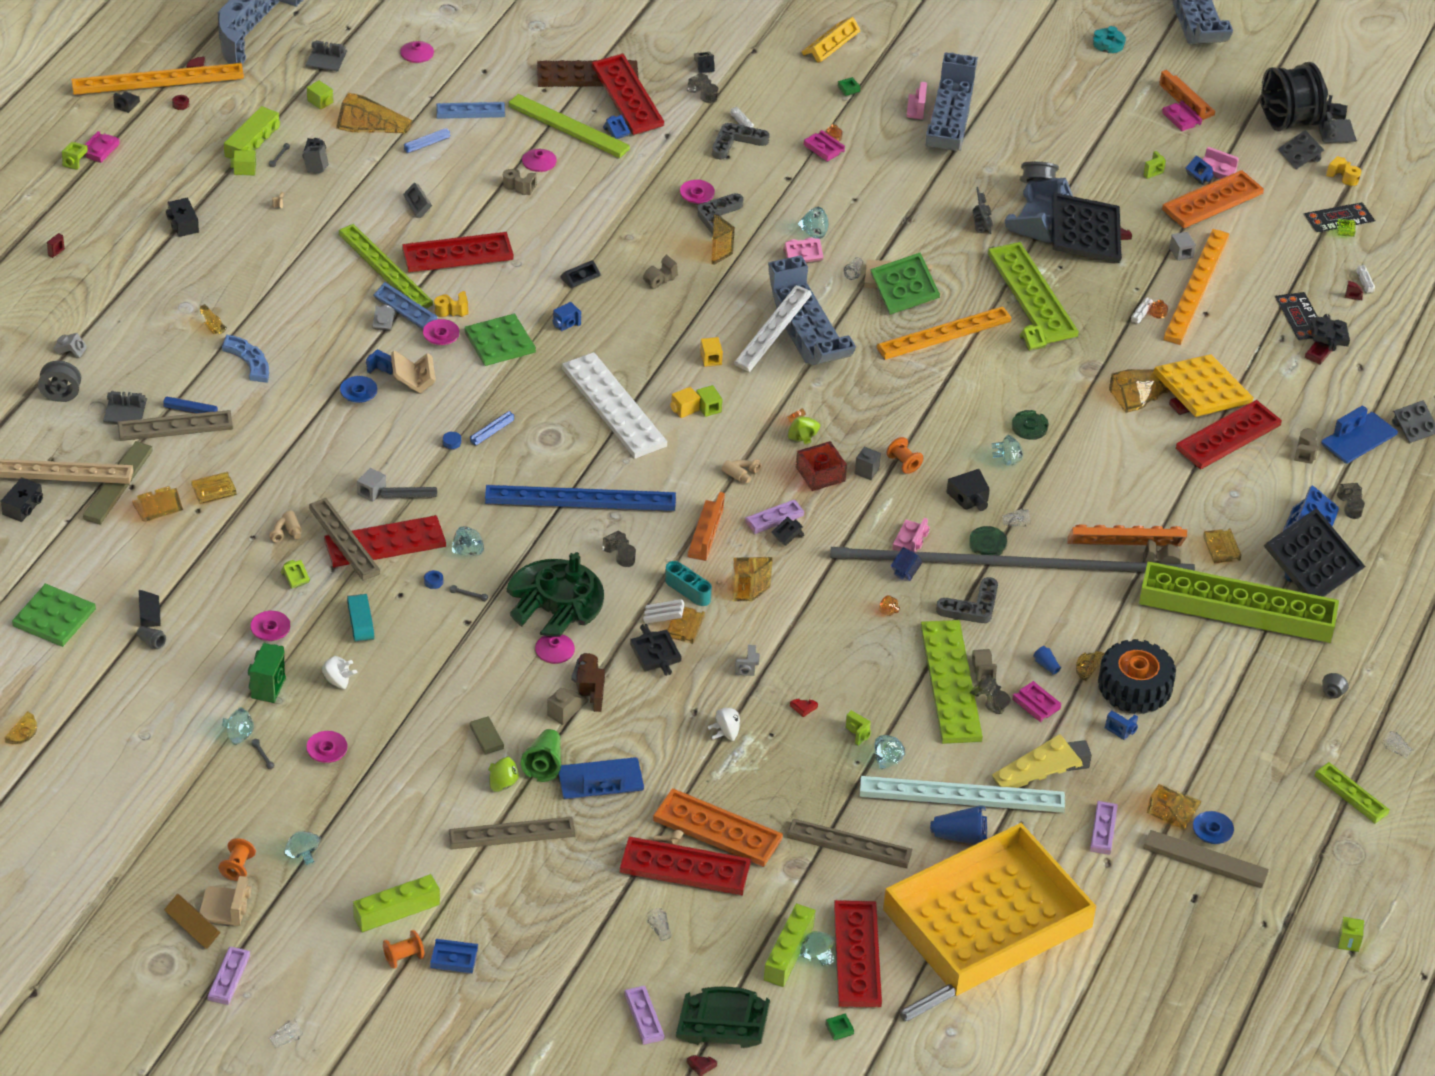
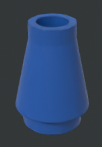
[1033,646,1061,675]

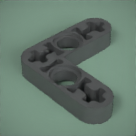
[712,123,770,160]
[697,193,744,240]
[936,577,998,623]

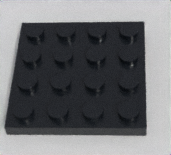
[1051,193,1122,263]
[1264,508,1366,597]

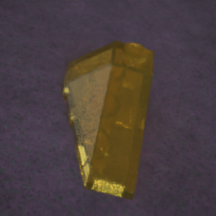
[336,93,413,133]
[1109,369,1170,413]

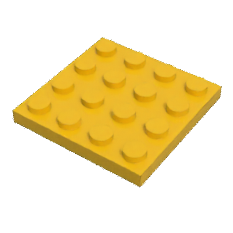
[1153,354,1254,417]

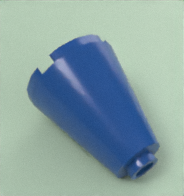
[930,805,987,845]

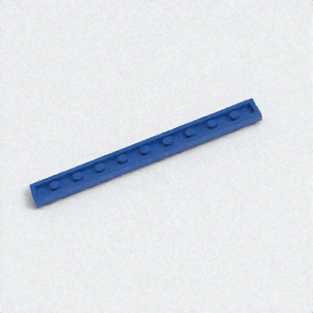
[485,485,676,511]

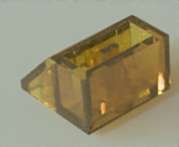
[132,486,183,522]
[732,557,772,601]

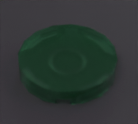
[1012,410,1049,440]
[969,526,1007,556]

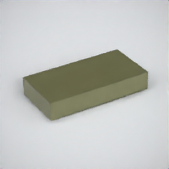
[470,716,504,754]

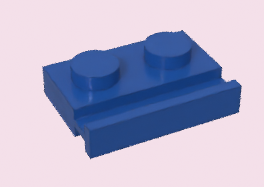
[430,939,478,974]

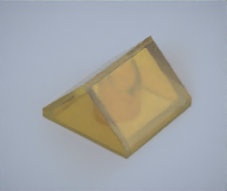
[711,214,735,265]

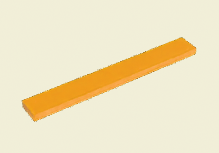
[876,306,1012,360]

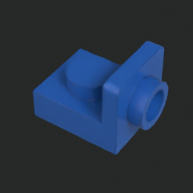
[603,115,630,139]
[366,349,393,375]
[1105,711,1138,740]

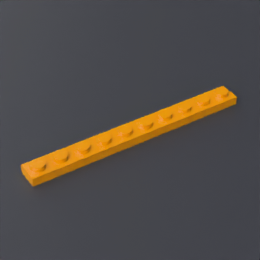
[71,63,244,95]
[1164,229,1229,345]

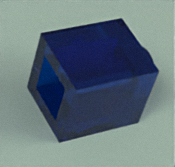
[891,547,923,581]

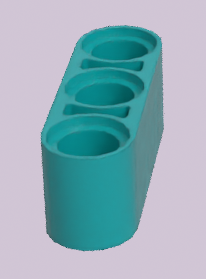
[665,561,712,606]
[347,594,374,642]

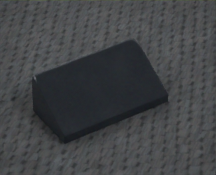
[560,260,601,288]
[138,590,161,627]

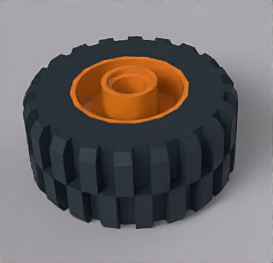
[1098,639,1176,714]

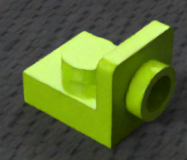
[62,142,88,170]
[1143,151,1166,179]
[1019,325,1047,351]
[281,560,310,589]
[845,710,871,746]

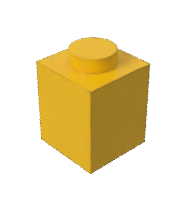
[700,337,723,367]
[670,386,700,418]

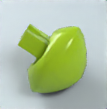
[788,416,821,445]
[488,756,519,792]

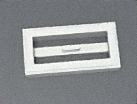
[643,599,684,624]

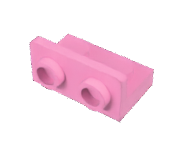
[906,82,927,119]
[1201,147,1239,179]
[783,238,823,262]
[892,518,930,552]

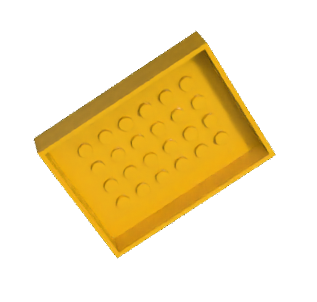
[883,823,1096,996]

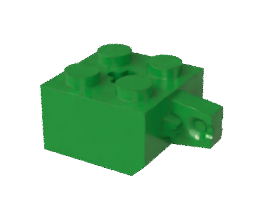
[248,643,286,703]

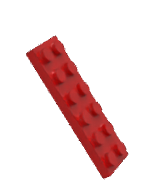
[592,53,664,135]
[402,232,514,272]
[1175,400,1282,469]
[324,515,446,568]
[620,836,751,896]
[834,900,882,1007]

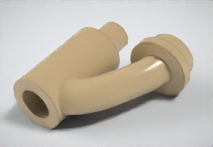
[722,459,762,483]
[269,511,302,542]

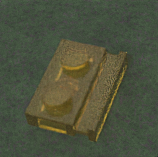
[191,472,237,504]
[1203,528,1242,563]
[667,606,705,644]

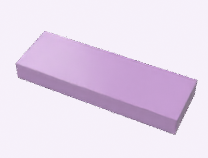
[745,499,804,534]
[1090,801,1118,855]
[208,946,250,1005]
[624,985,664,1045]

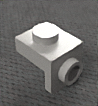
[372,305,395,331]
[53,333,87,358]
[735,645,760,676]

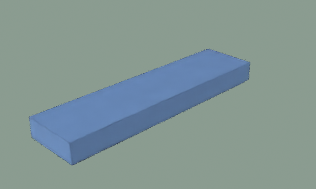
[436,102,505,119]
[373,282,438,329]

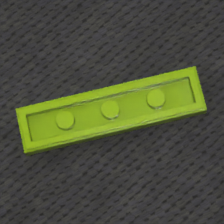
[1314,762,1390,824]

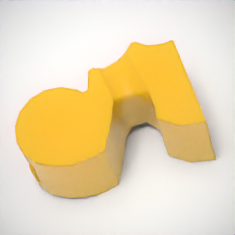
[1326,156,1361,186]
[434,291,469,317]

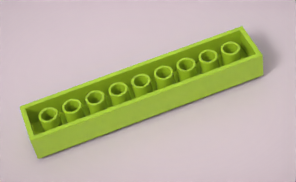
[1139,561,1339,643]

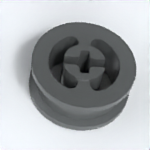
[1020,161,1059,184]
[38,361,82,402]

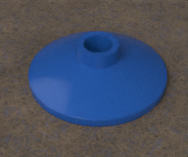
[340,376,377,403]
[1193,811,1234,844]

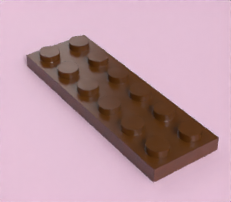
[537,60,639,87]

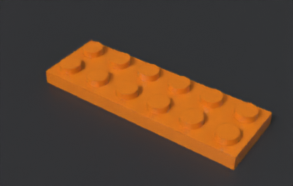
[1162,170,1264,228]
[1067,524,1187,546]
[653,788,783,867]

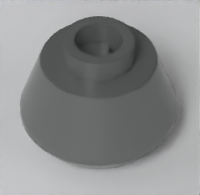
[1322,673,1349,698]

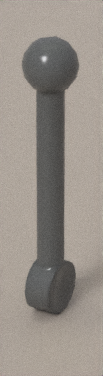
[269,143,290,167]
[450,585,488,601]
[251,739,274,769]

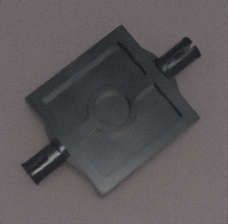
[1310,314,1350,351]
[630,623,682,676]

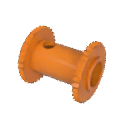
[886,437,923,474]
[218,838,256,881]
[383,930,424,969]

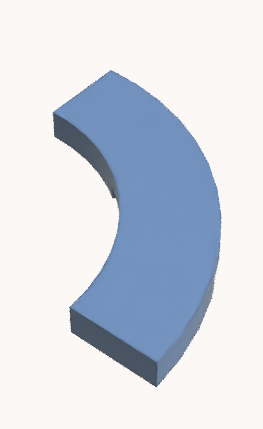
[222,334,269,383]

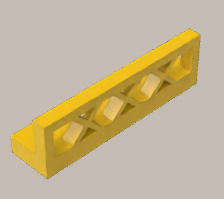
[801,17,861,63]

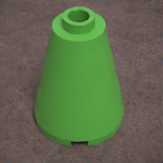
[520,729,561,782]

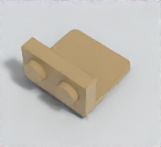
[391,351,436,394]
[200,876,251,926]

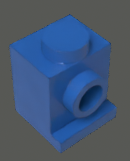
[1185,155,1214,184]
[552,302,581,331]

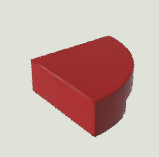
[790,699,818,717]

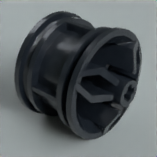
[1260,62,1328,131]

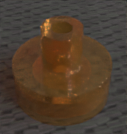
[826,124,843,142]
[1150,300,1168,319]
[787,408,806,423]
[879,595,900,616]

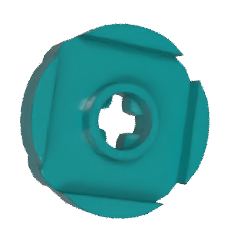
[1093,26,1126,53]

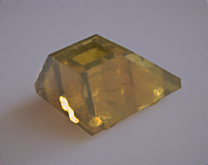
[1147,784,1201,830]

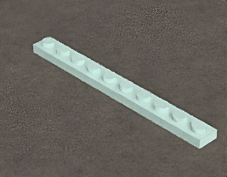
[860,776,1065,812]

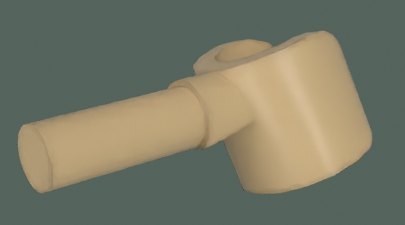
[272,192,284,208]
[654,830,684,845]

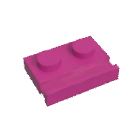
[1162,101,1202,131]
[803,130,845,162]
[84,131,120,163]
[1012,681,1062,723]

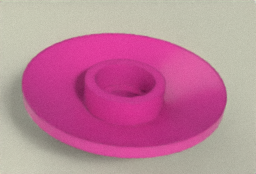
[400,41,434,63]
[522,149,557,172]
[680,180,715,203]
[423,319,460,345]
[251,611,290,641]
[535,634,575,664]
[306,731,348,763]

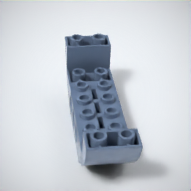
[218,0,303,64]
[1173,0,1233,44]
[926,52,978,151]
[768,255,856,365]

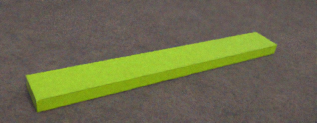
[508,94,630,158]
[338,224,433,309]

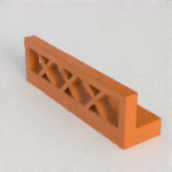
[1159,70,1216,120]
[688,492,725,561]

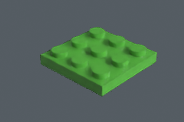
[871,252,940,315]
[464,313,536,366]
[12,583,96,647]

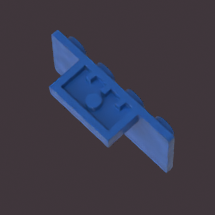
[1321,405,1398,464]
[1283,485,1339,531]
[558,757,644,799]

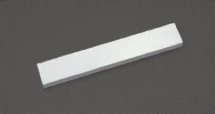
[734,285,812,372]

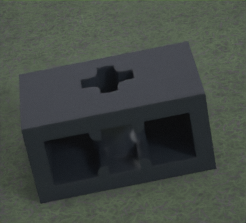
[166,198,199,237]
[0,477,43,522]

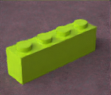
[224,106,280,159]
[353,874,440,933]
[764,903,816,987]

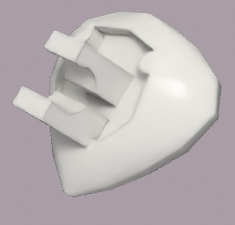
[322,656,357,689]
[708,708,740,741]

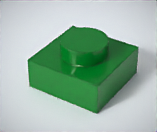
[838,77,861,96]
[825,1013,854,1041]

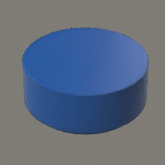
[443,432,461,449]
[424,570,444,589]

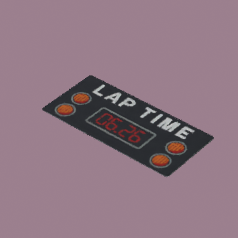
[1304,202,1375,233]
[1275,292,1318,340]

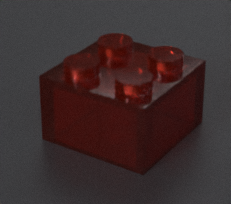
[796,441,847,491]

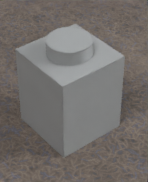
[1169,232,1196,261]
[357,468,386,502]

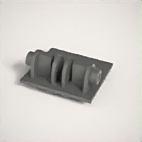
[306,40,347,71]
[1318,112,1357,143]
[1278,130,1324,170]
[973,187,993,234]
[103,391,147,423]
[1392,400,1435,444]

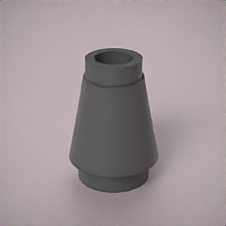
[137,626,166,649]

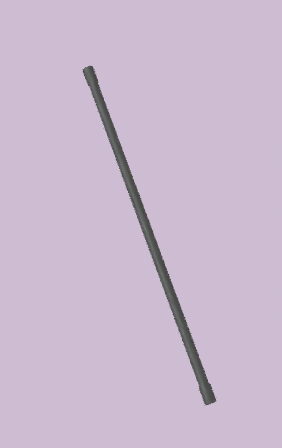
[830,547,1195,572]

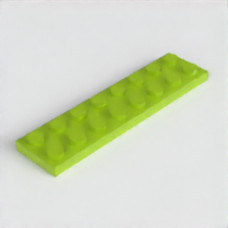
[988,242,1079,343]
[921,620,983,744]

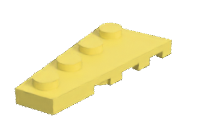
[992,734,1083,788]

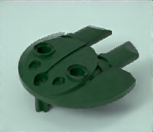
[507,552,604,637]

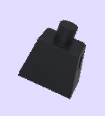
[946,469,990,511]

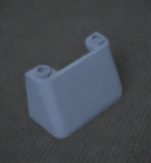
[1004,178,1073,243]

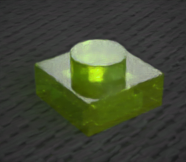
[1337,219,1356,237]

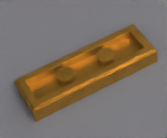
[164,893,221,949]

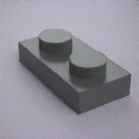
[403,182,432,218]

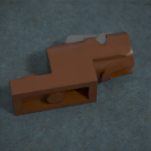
[571,653,605,712]

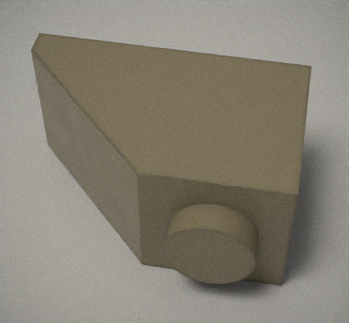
[547,688,588,725]

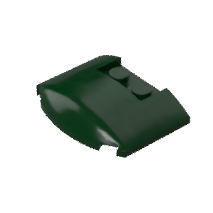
[676,986,770,1048]

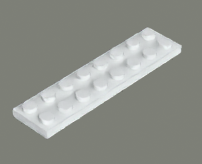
[562,352,667,459]

